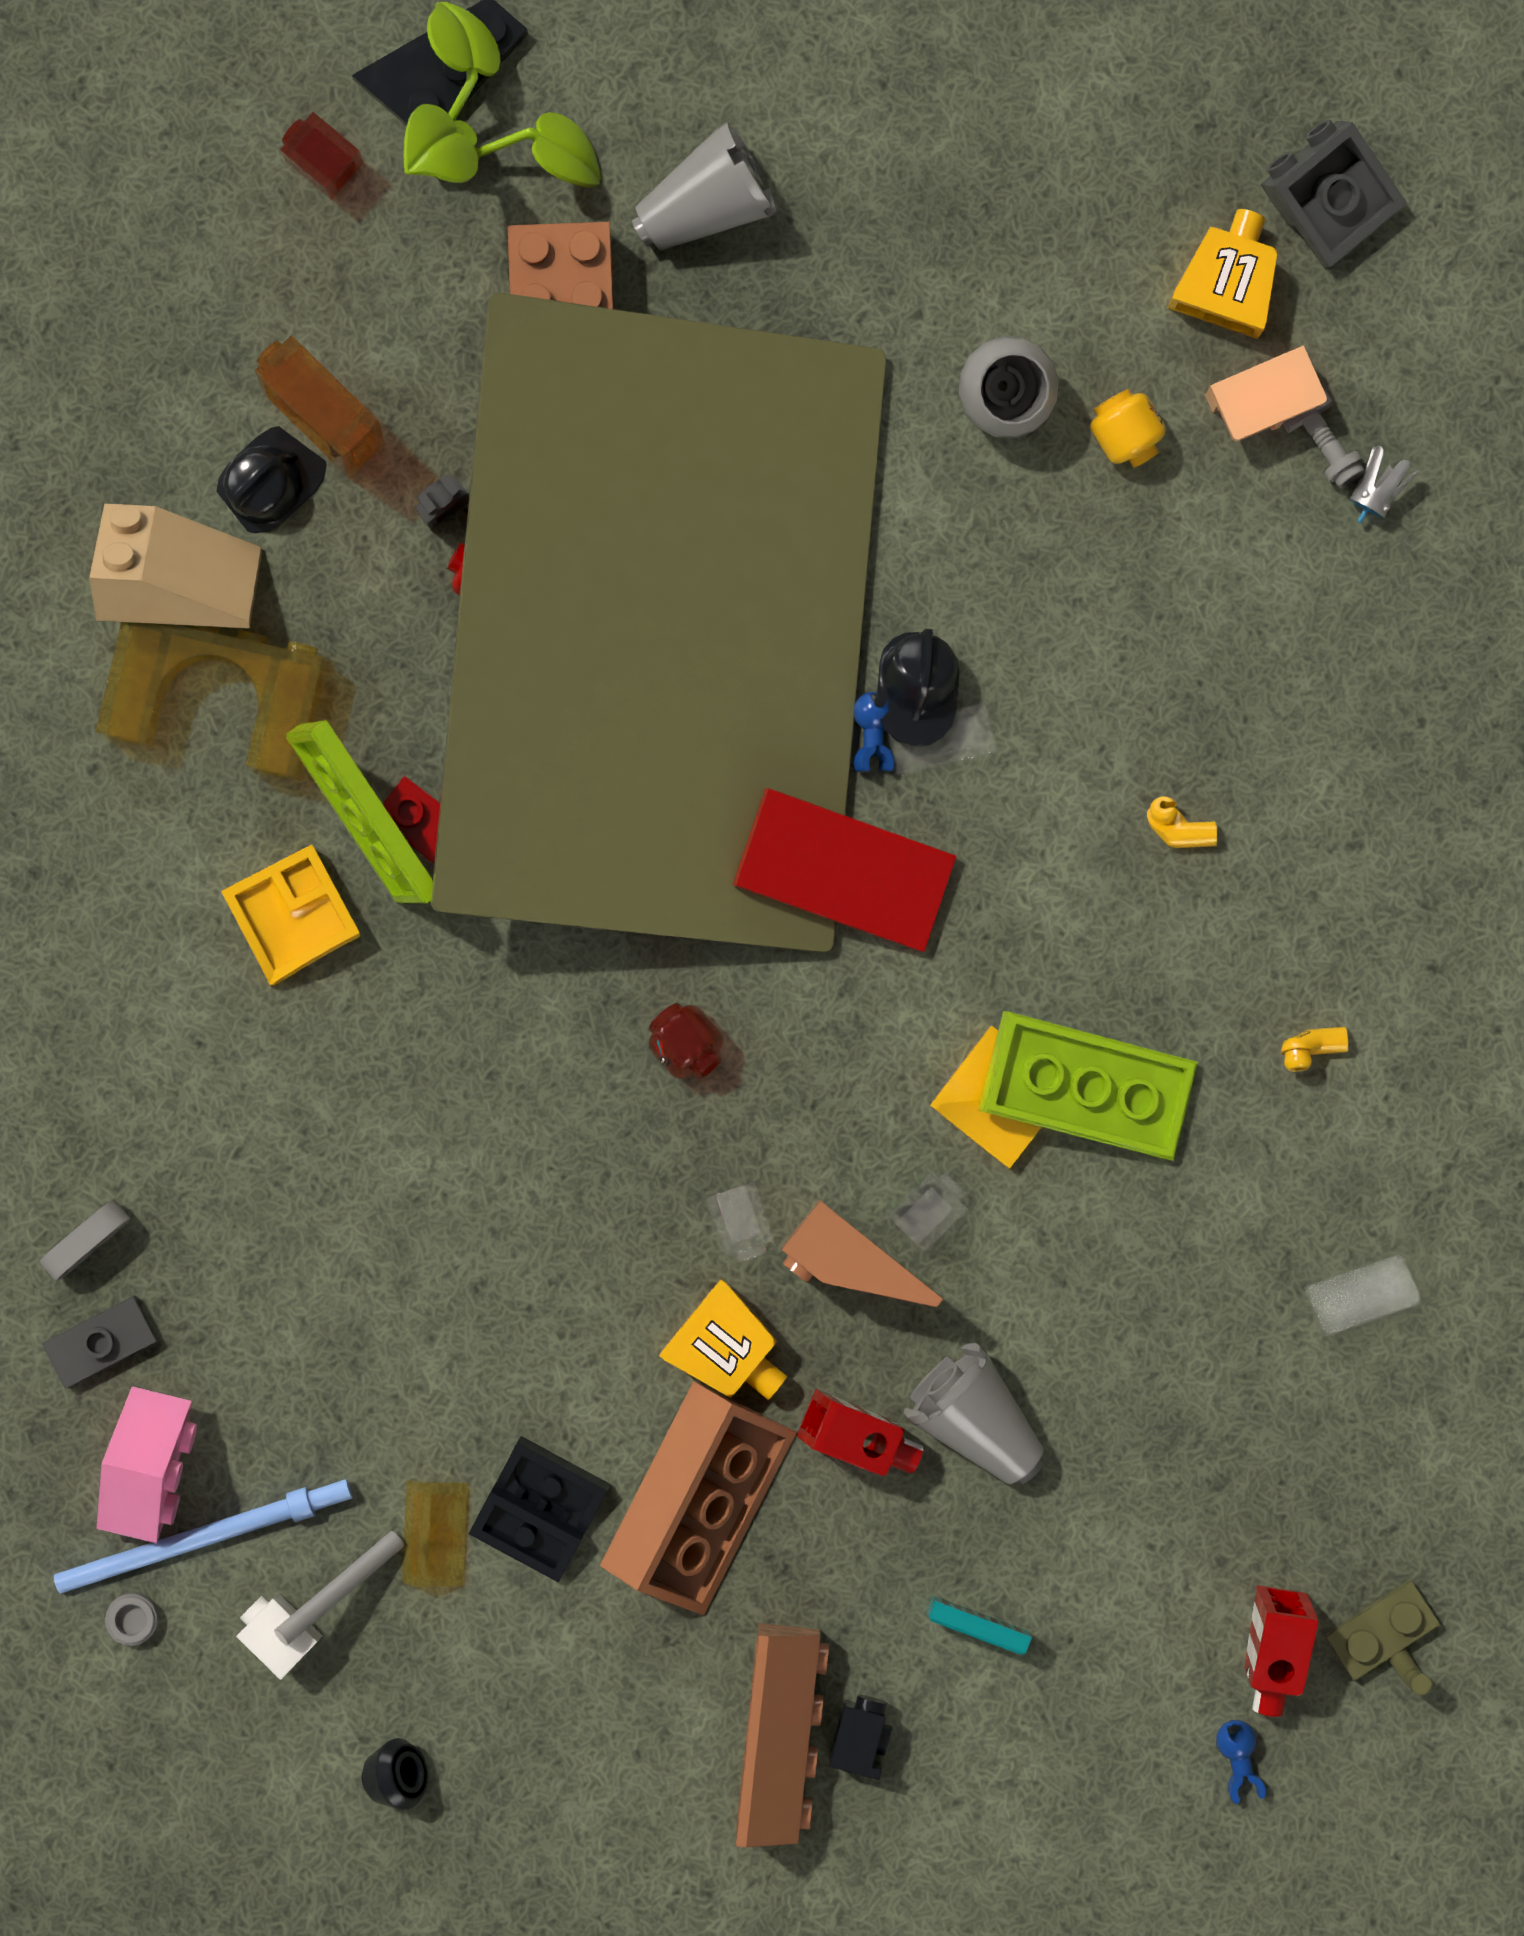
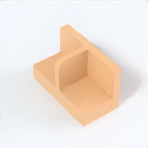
[1205,345,1327,442]

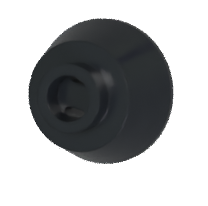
[361,1738,428,1810]

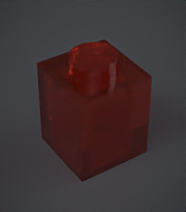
[280,112,364,200]

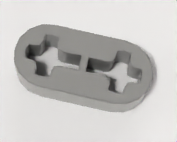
[39,1199,131,1282]

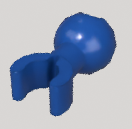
[853,691,895,772]
[1216,1720,1266,1804]

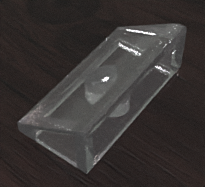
[1304,1254,1422,1337]

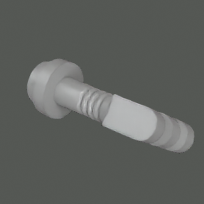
[1282,386,1365,488]

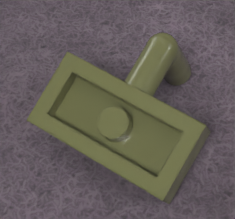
[1324,1580,1440,1695]

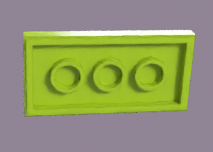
[286,720,433,904]
[978,1011,1198,1161]

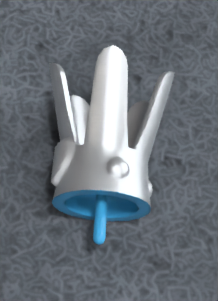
[1349,446,1420,523]

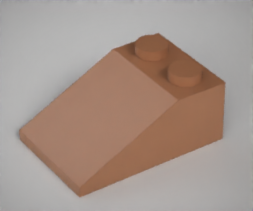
[781,1200,943,1307]

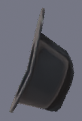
[216,426,327,533]
[876,629,959,746]

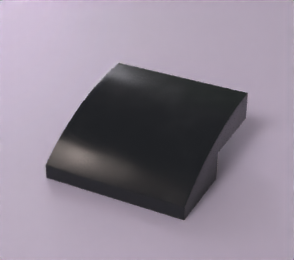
[468,1436,611,1583]

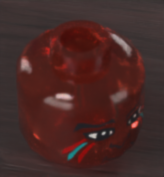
[649,1003,724,1079]

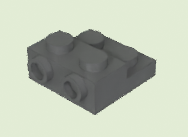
[1260,119,1407,267]

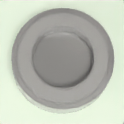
[105,1592,159,1646]

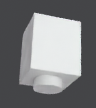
[236,1593,322,1680]

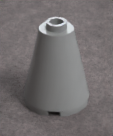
[632,122,779,251]
[904,1343,1044,1484]

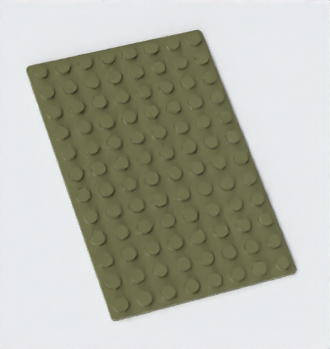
[431,292,886,952]

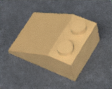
[89,504,262,628]

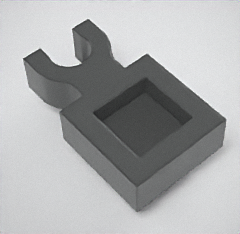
[415,474,469,531]

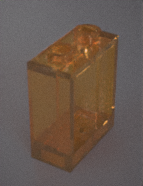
[255,335,385,479]

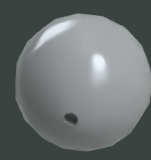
[958,336,1059,438]

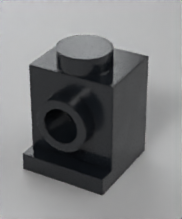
[829,1695,892,1780]

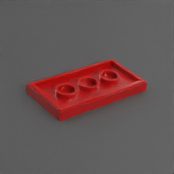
[732,788,956,952]

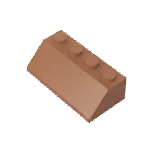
[600,1381,797,1615]
[736,1623,829,1847]

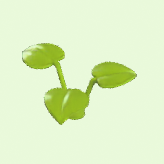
[404,2,601,188]

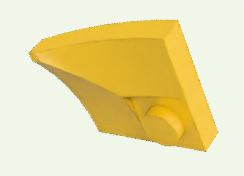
[221,845,360,987]
[929,1025,1042,1169]

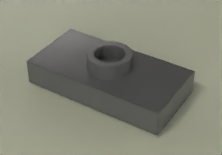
[42,1295,159,1389]

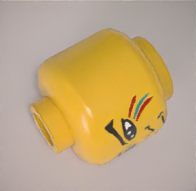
[1090,388,1166,468]

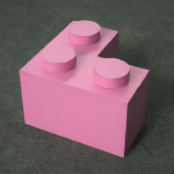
[96,1387,197,1543]

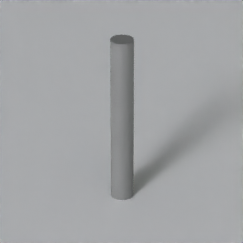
[274,1531,404,1646]

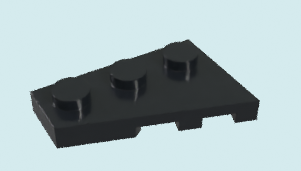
[352,0,528,126]

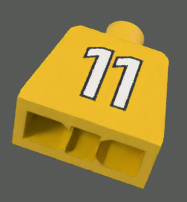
[1167,209,1277,339]
[659,1278,787,1400]

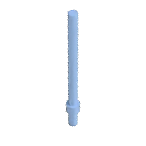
[54,1479,353,1594]

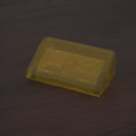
[402,1480,468,1587]

